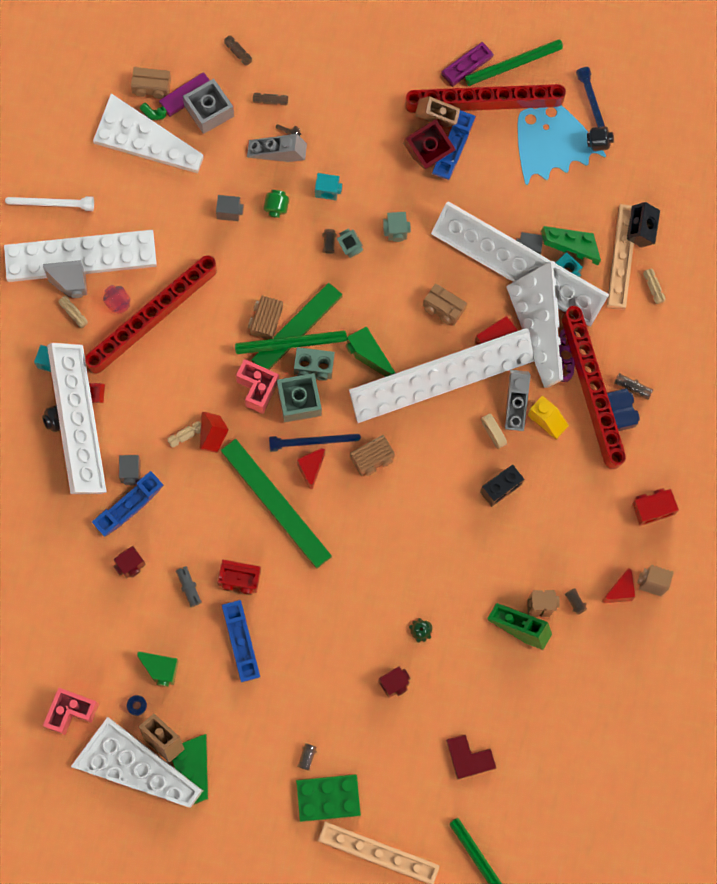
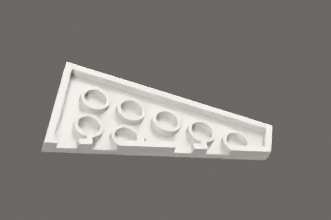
[93,94,204,173]
[506,261,563,388]
[71,717,203,808]

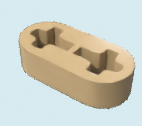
[481,414,507,449]

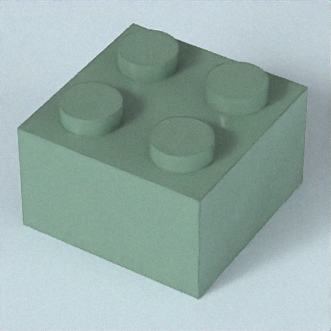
[277,373,322,423]

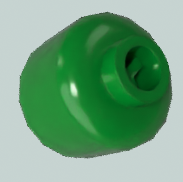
[264,190,289,218]

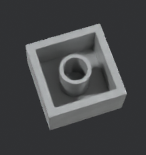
[183,79,234,134]

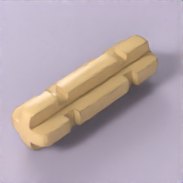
[643,268,666,304]
[58,296,88,328]
[167,421,201,447]

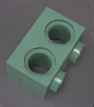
[294,347,335,381]

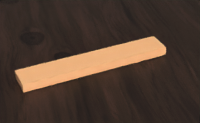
[606,204,634,311]
[318,822,440,884]

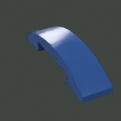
[432,110,476,180]
[92,471,164,537]
[222,600,260,682]

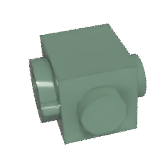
[383,212,411,242]
[337,228,364,258]

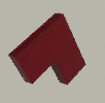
[446,734,496,780]

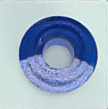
[127,695,147,716]

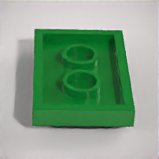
[296,774,361,822]

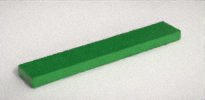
[251,283,343,370]

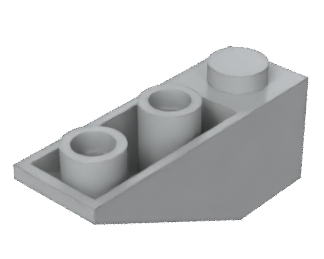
[247,134,307,162]
[505,370,531,431]

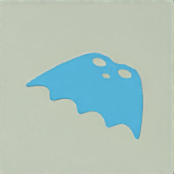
[518,105,606,185]

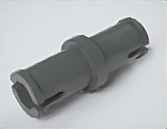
[176,566,202,607]

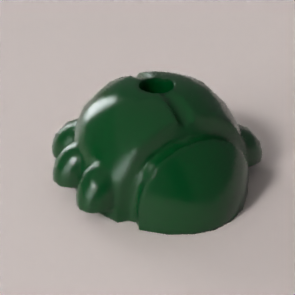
[409,618,433,643]

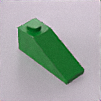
[346,326,396,377]
[487,603,552,650]

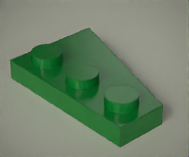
[541,226,601,265]
[172,734,208,805]

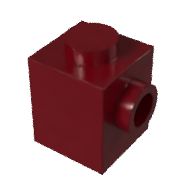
[113,546,146,579]
[378,666,411,698]

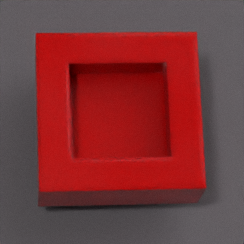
[89,383,105,403]

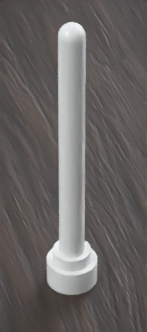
[5,196,94,211]

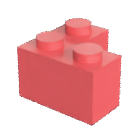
[236,359,279,414]
[43,687,99,735]

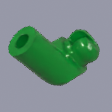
[140,103,167,120]

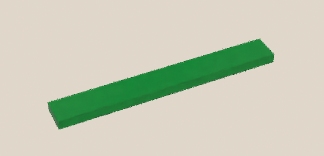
[221,439,332,569]

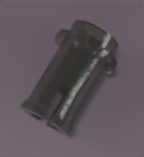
[322,229,337,254]
[565,588,587,615]
[297,743,317,771]

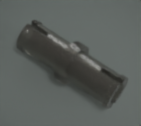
[614,373,654,400]

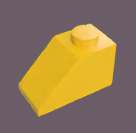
[527,395,569,440]

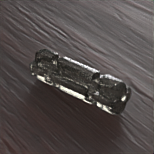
[224,35,252,66]
[253,93,288,105]

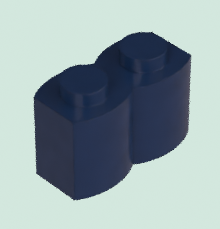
[607,388,640,431]

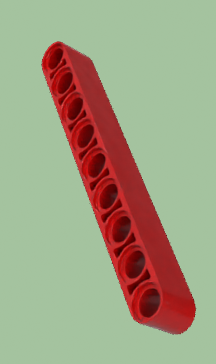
[405,84,566,113]
[85,255,217,374]
[561,306,626,469]

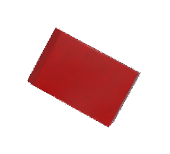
[200,412,229,453]
[297,448,325,489]
[602,568,636,603]

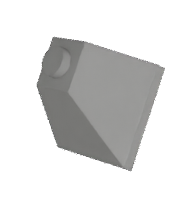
[43,260,87,298]

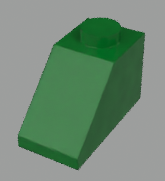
[137,652,179,687]

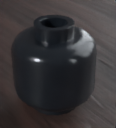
[587,126,614,151]
[42,405,60,432]

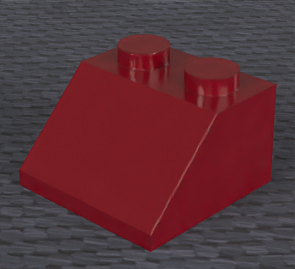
[403,119,456,169]

